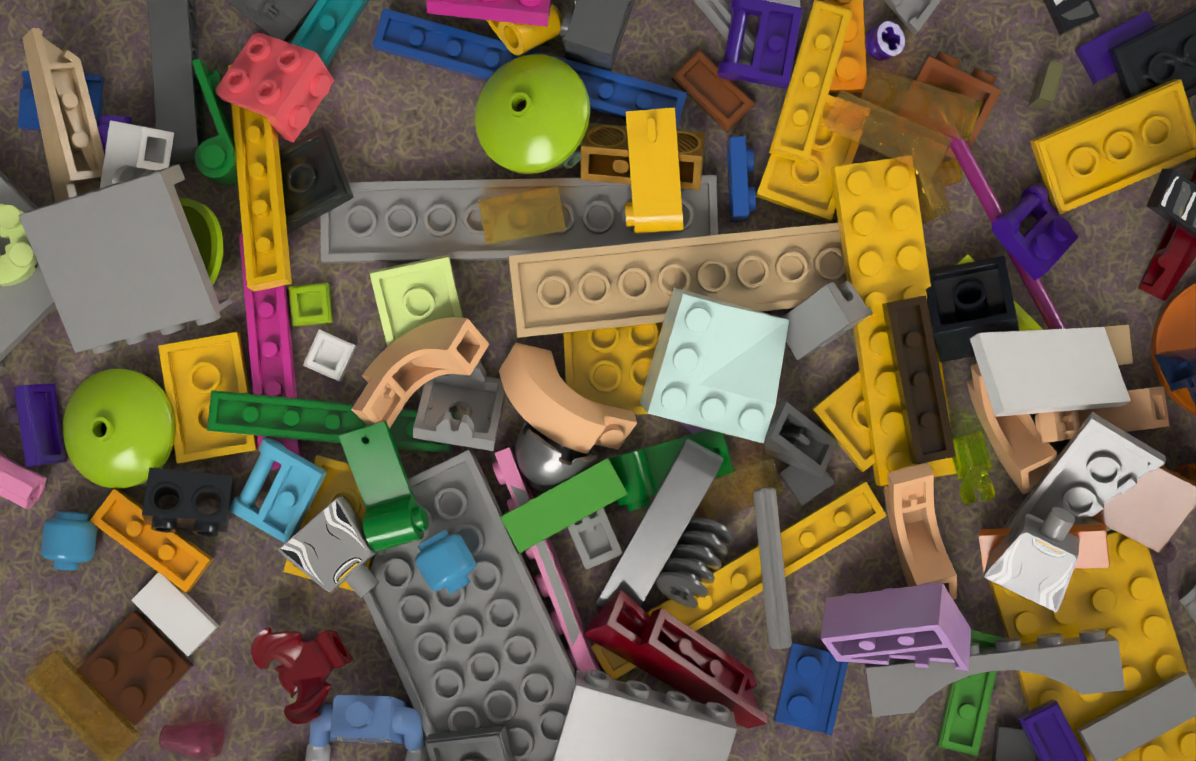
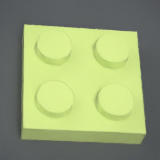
[370,254,463,347]

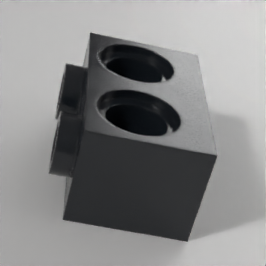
[142,467,234,537]

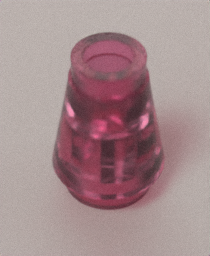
[159,720,224,761]

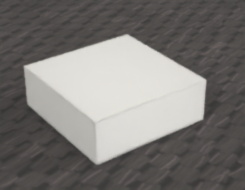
[303,330,357,382]

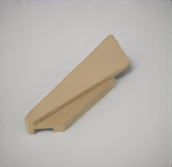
[23,28,105,202]

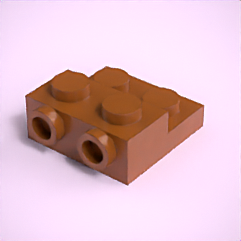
[891,51,1002,160]

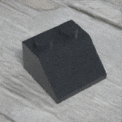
[926,256,1019,362]

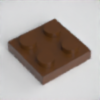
[77,610,194,726]

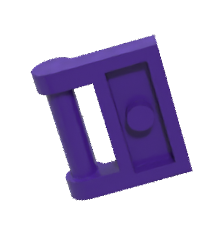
[717,0,803,89]
[992,184,1078,281]

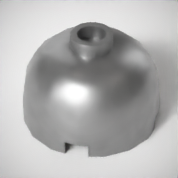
[515,421,597,492]

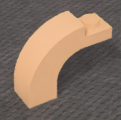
[351,317,489,429]
[499,342,637,454]
[967,363,1057,495]
[1035,386,1170,443]
[884,463,957,600]

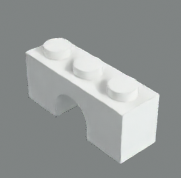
[100,120,174,188]

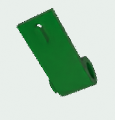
[192,58,238,186]
[338,420,429,553]
[609,429,735,511]

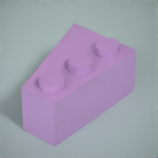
[821,582,971,671]

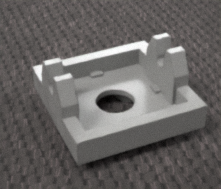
[413,361,506,451]

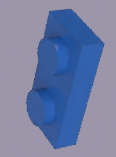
[726,136,756,222]

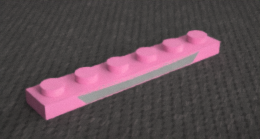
[492,446,601,672]

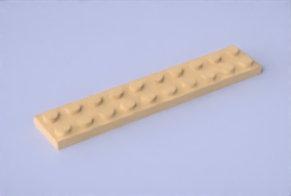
[508,223,848,338]

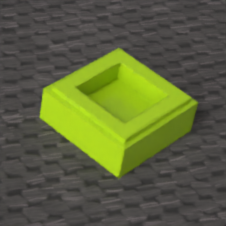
[289,283,334,327]

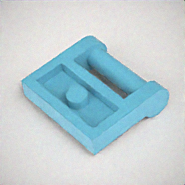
[230,437,327,543]

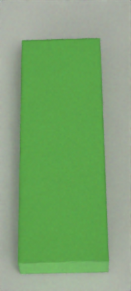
[500,458,628,553]
[936,629,1005,756]

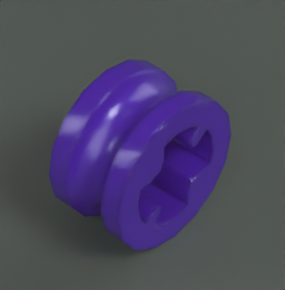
[865,21,905,61]

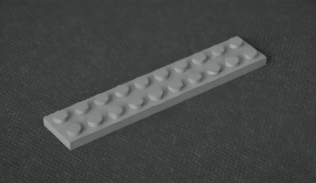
[320,175,718,264]

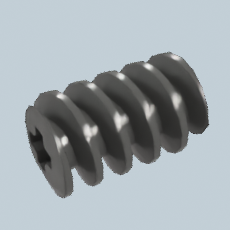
[656,517,735,608]

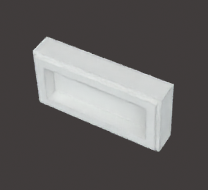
[131,572,219,656]

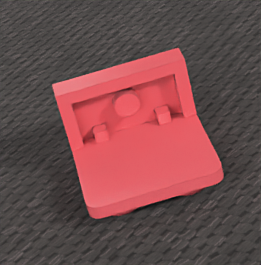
[215,33,335,143]

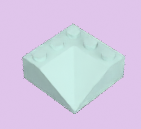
[640,288,789,444]

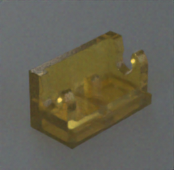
[478,185,566,245]
[700,458,784,521]

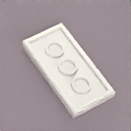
[970,327,1131,417]

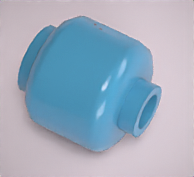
[40,511,98,570]
[415,530,476,595]

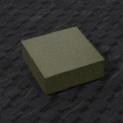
[1028,60,1064,110]

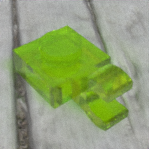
[952,430,995,505]

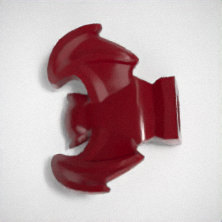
[251,627,353,725]

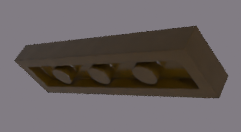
[882,295,956,464]

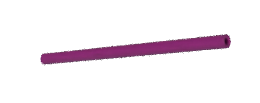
[930,101,1067,330]

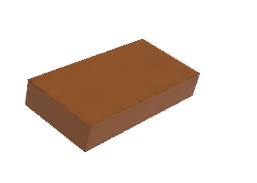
[671,49,755,133]

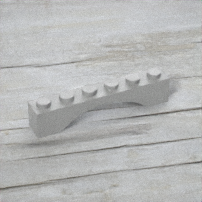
[865,629,1125,717]

